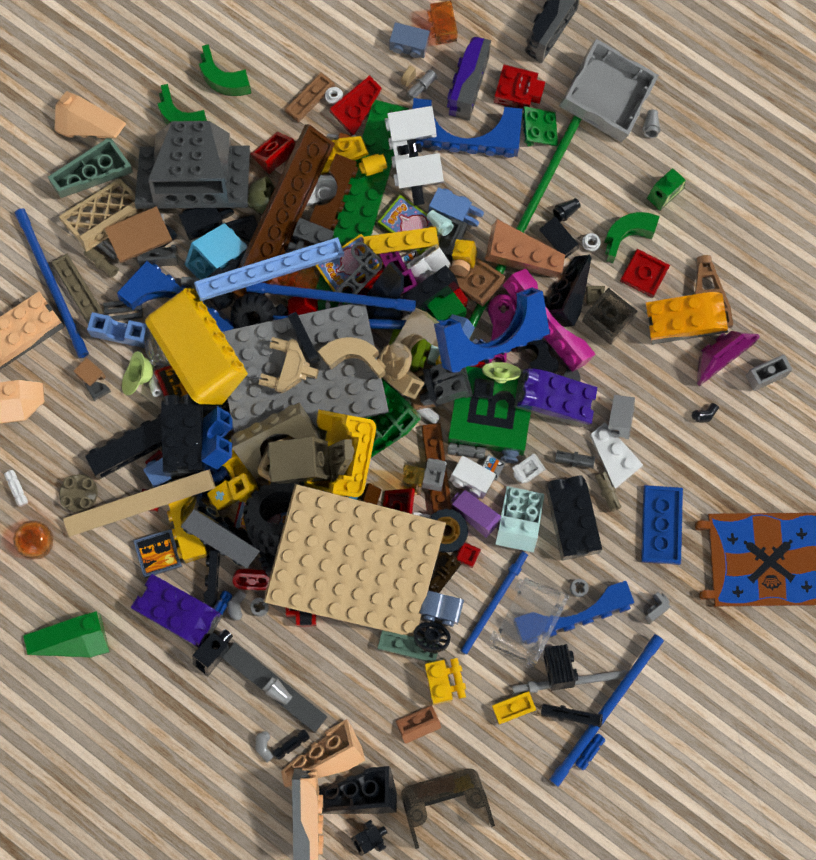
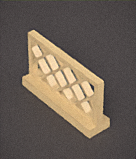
[59,178,147,252]

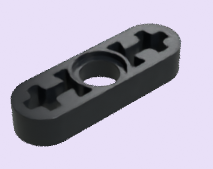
[287,312,320,365]

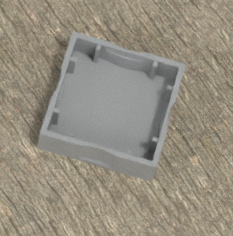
[559,39,659,142]

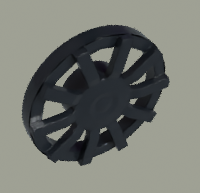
[413,622,451,654]

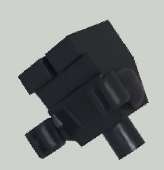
[351,820,387,856]

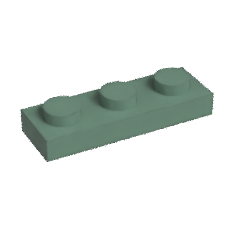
[378,630,439,663]

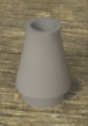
[642,109,661,138]
[262,677,293,705]

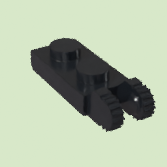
[203,550,220,607]

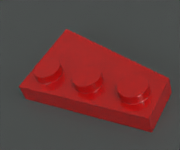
[329,75,382,136]

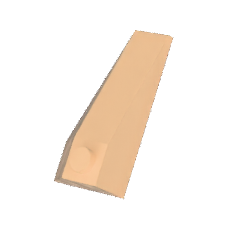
[281,719,365,787]

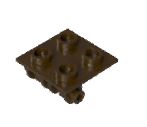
[429,551,462,593]

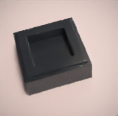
[473,378,494,401]

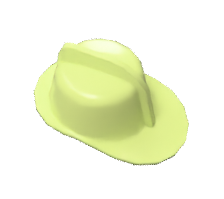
[122,351,155,395]

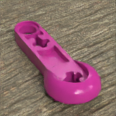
[488,294,517,363]

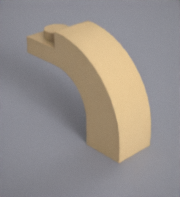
[318,337,386,379]

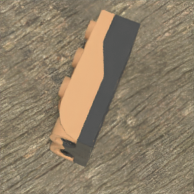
[0,291,64,369]
[292,768,324,860]

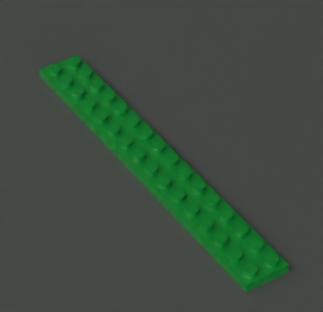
[316,100,409,311]

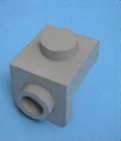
[422,458,447,491]

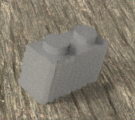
[746,354,792,391]

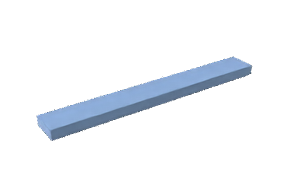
[194,237,344,301]

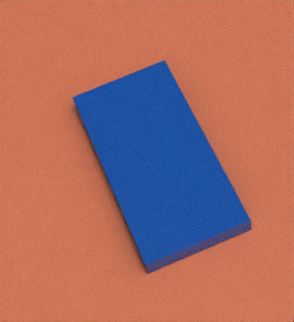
[641,485,683,565]

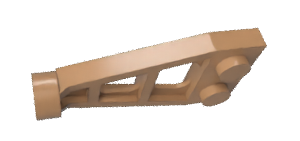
[695,255,733,328]

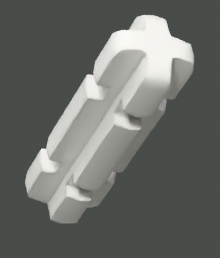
[4,470,28,507]

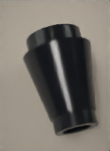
[553,198,581,222]

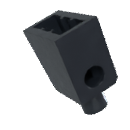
[192,629,233,676]

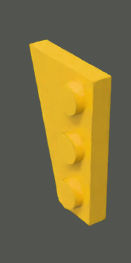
[321,136,369,175]

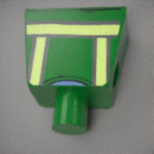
[647,168,686,211]

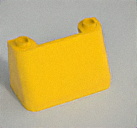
[304,409,376,497]

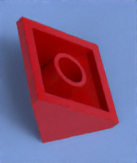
[250,132,295,174]
[383,488,415,514]

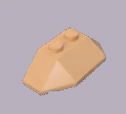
[0,380,45,424]

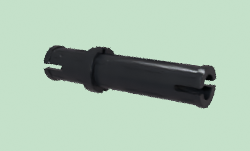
[541,703,603,727]

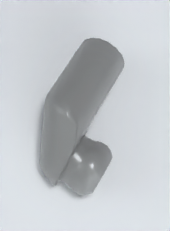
[255,731,274,763]

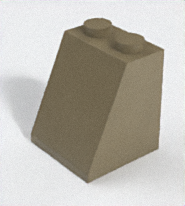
[267,437,330,484]

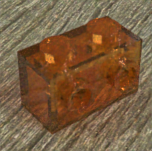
[427,1,458,45]

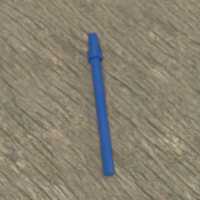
[460,551,528,655]

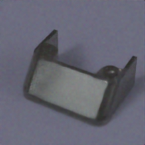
[401,768,495,849]

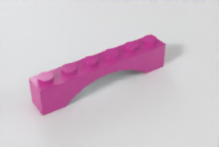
[503,268,596,372]

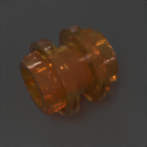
[277,267,318,289]

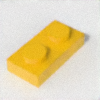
[492,691,536,725]

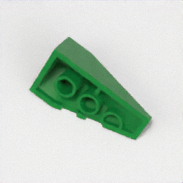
[23,611,110,658]

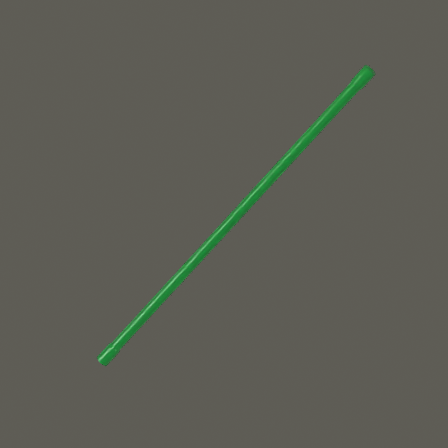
[469,115,582,339]

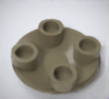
[59,474,98,512]

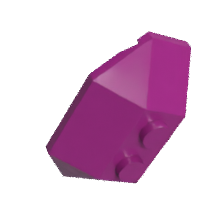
[697,331,760,386]

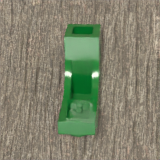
[199,44,251,96]
[157,84,207,125]
[604,212,660,263]

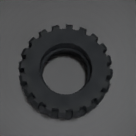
[243,482,304,556]

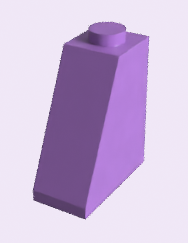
[451,490,501,538]

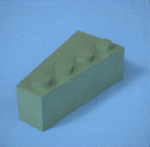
[48,138,133,198]

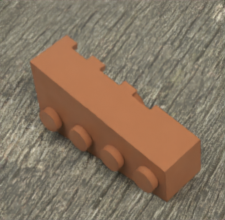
[485,219,565,278]

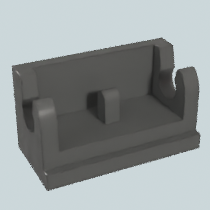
[438,218,467,261]
[138,245,178,267]

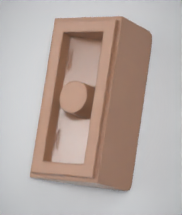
[396,705,441,744]

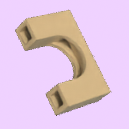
[382,308,439,399]

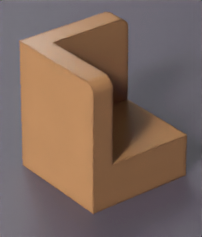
[74,357,106,386]

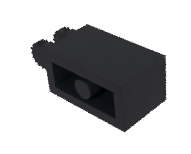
[179,208,234,241]

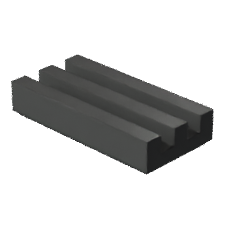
[103,301,143,321]

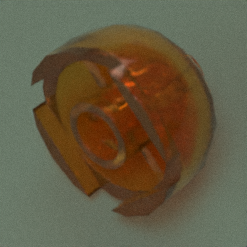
[13,520,53,560]

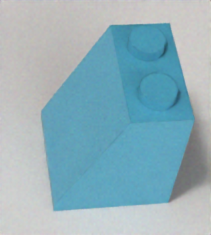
[184,223,248,280]

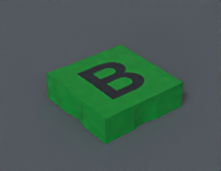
[448,366,531,456]

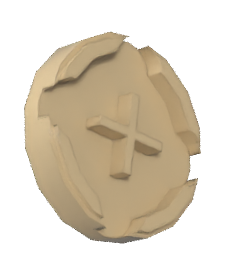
[379,342,412,381]

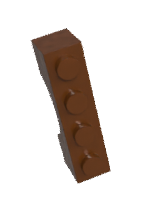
[309,154,359,230]

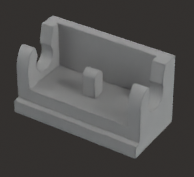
[608,395,635,439]

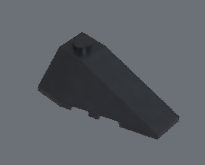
[544,255,592,327]
[366,262,404,320]

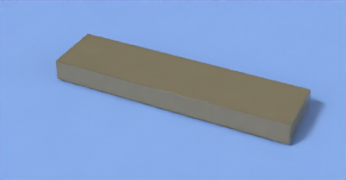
[51,253,105,324]

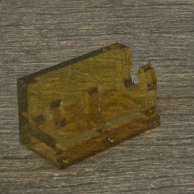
[403,465,425,496]

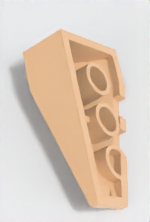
[55,91,126,138]

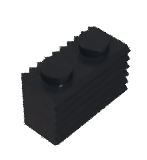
[543,644,578,691]

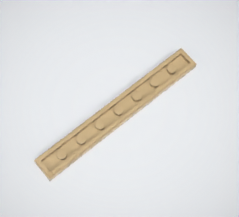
[63,469,216,537]

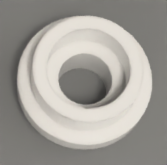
[325,87,343,105]
[582,233,601,252]

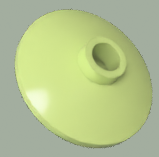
[482,362,521,383]

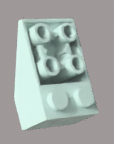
[495,486,544,553]

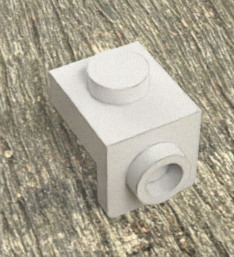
[512,454,546,483]

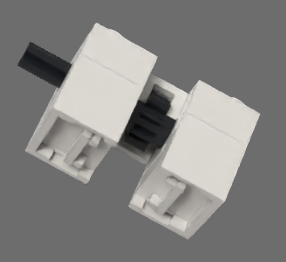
[385,106,444,206]

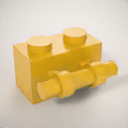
[424,658,466,705]

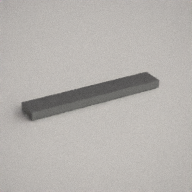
[222,642,328,733]

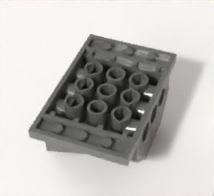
[135,121,250,209]

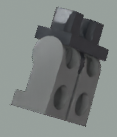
[418,363,473,407]

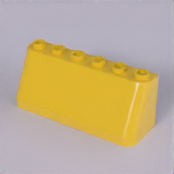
[145,288,248,405]

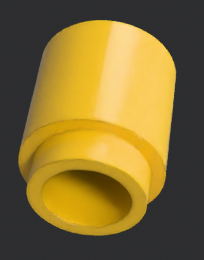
[359,154,387,177]

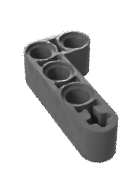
[325,242,382,309]

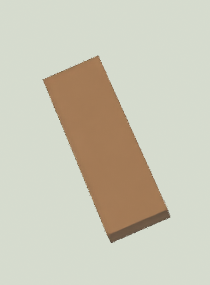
[285,72,335,123]

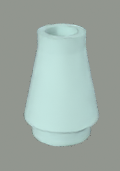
[426,210,454,236]

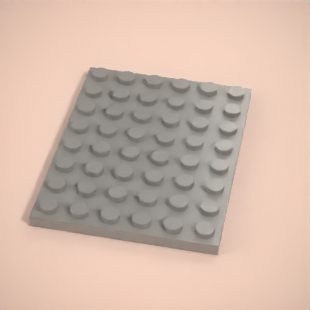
[222,304,389,439]

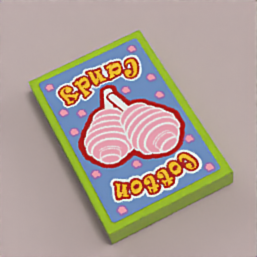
[378,195,439,255]

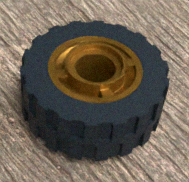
[430,509,468,553]

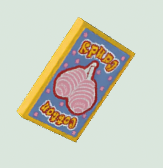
[315,234,383,292]

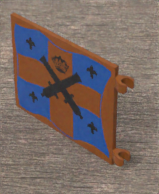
[695,513,816,607]

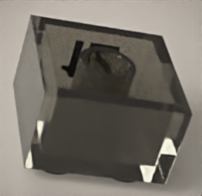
[582,288,638,345]

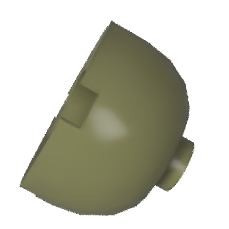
[248,177,275,214]

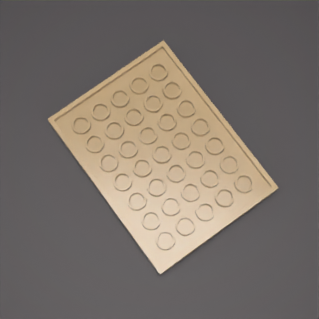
[263,484,446,637]

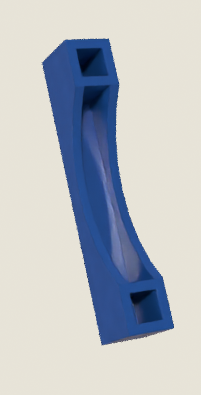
[514,581,635,645]

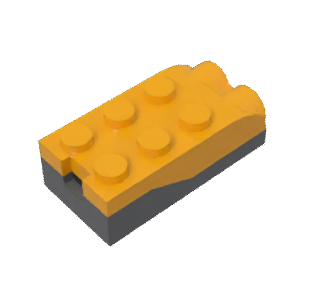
[646,292,728,344]

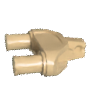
[259,337,319,393]

